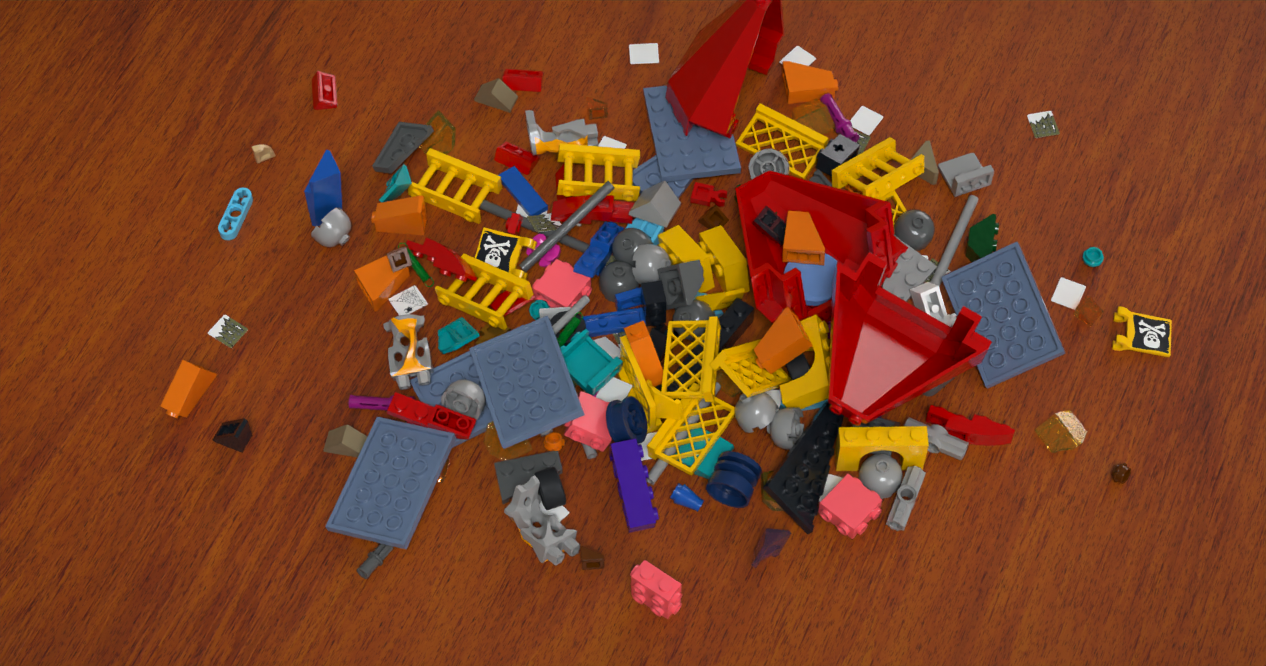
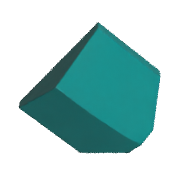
[379,164,412,203]
[438,317,480,354]

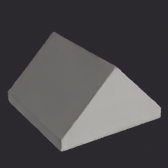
[629,181,681,228]

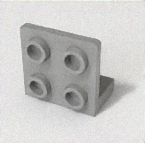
[938,153,994,197]

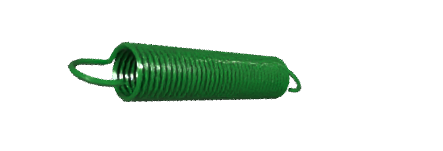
[398,243,434,287]
[557,312,583,347]

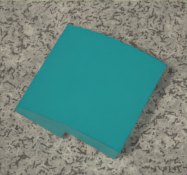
[675,428,734,479]

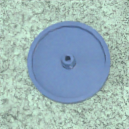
[784,253,837,306]

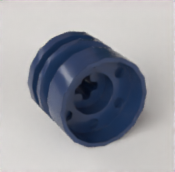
[706,451,762,508]

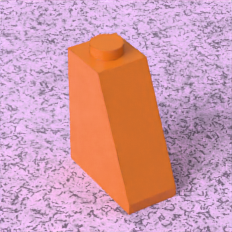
[782,61,838,104]
[371,195,427,236]
[783,211,825,265]
[354,255,411,312]
[754,307,813,374]
[624,320,663,387]
[161,360,217,419]

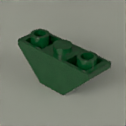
[965,214,999,262]

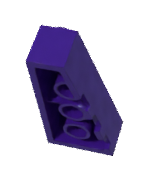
[609,439,659,533]

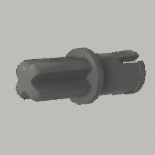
[357,543,393,579]

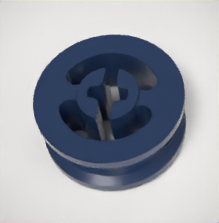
[606,396,647,444]

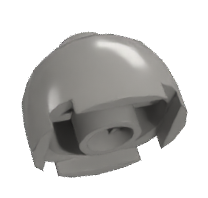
[749,149,790,179]
[311,207,351,247]
[632,244,671,284]
[441,379,485,419]
[735,392,779,433]
[767,407,804,450]
[858,454,903,499]

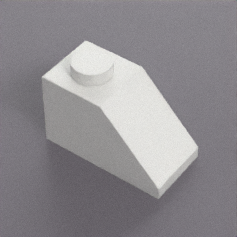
[910,282,947,321]

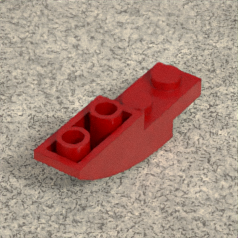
[551,195,634,224]
[405,238,477,282]
[387,392,477,440]
[926,405,1015,446]

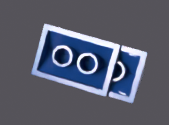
[304,150,342,227]

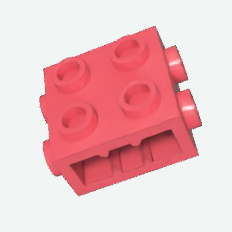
[532,259,592,308]
[563,391,612,452]
[818,474,882,539]
[630,560,682,619]

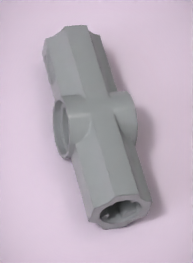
[904,417,969,460]
[886,466,926,531]

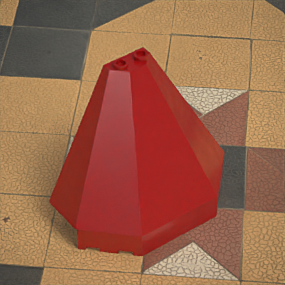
[665,0,785,138]
[735,170,908,323]
[828,252,992,426]

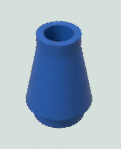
[670,483,704,512]

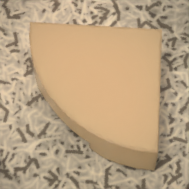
[252,145,276,163]

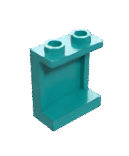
[560,329,623,396]

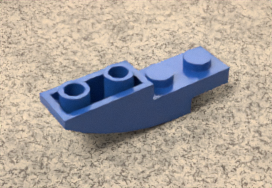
[573,221,624,278]

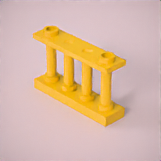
[832,137,924,199]
[557,143,640,201]
[407,148,502,224]
[435,253,534,330]

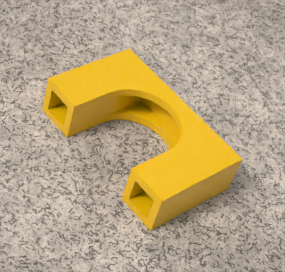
[780,315,830,409]
[835,426,929,471]

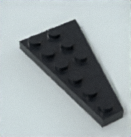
[763,401,844,534]

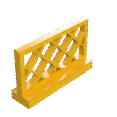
[736,103,829,180]
[661,316,721,402]
[617,335,662,433]
[710,339,792,397]
[647,382,735,476]

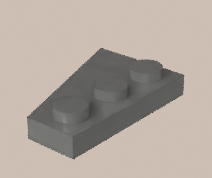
[372,122,434,173]
[494,451,563,504]

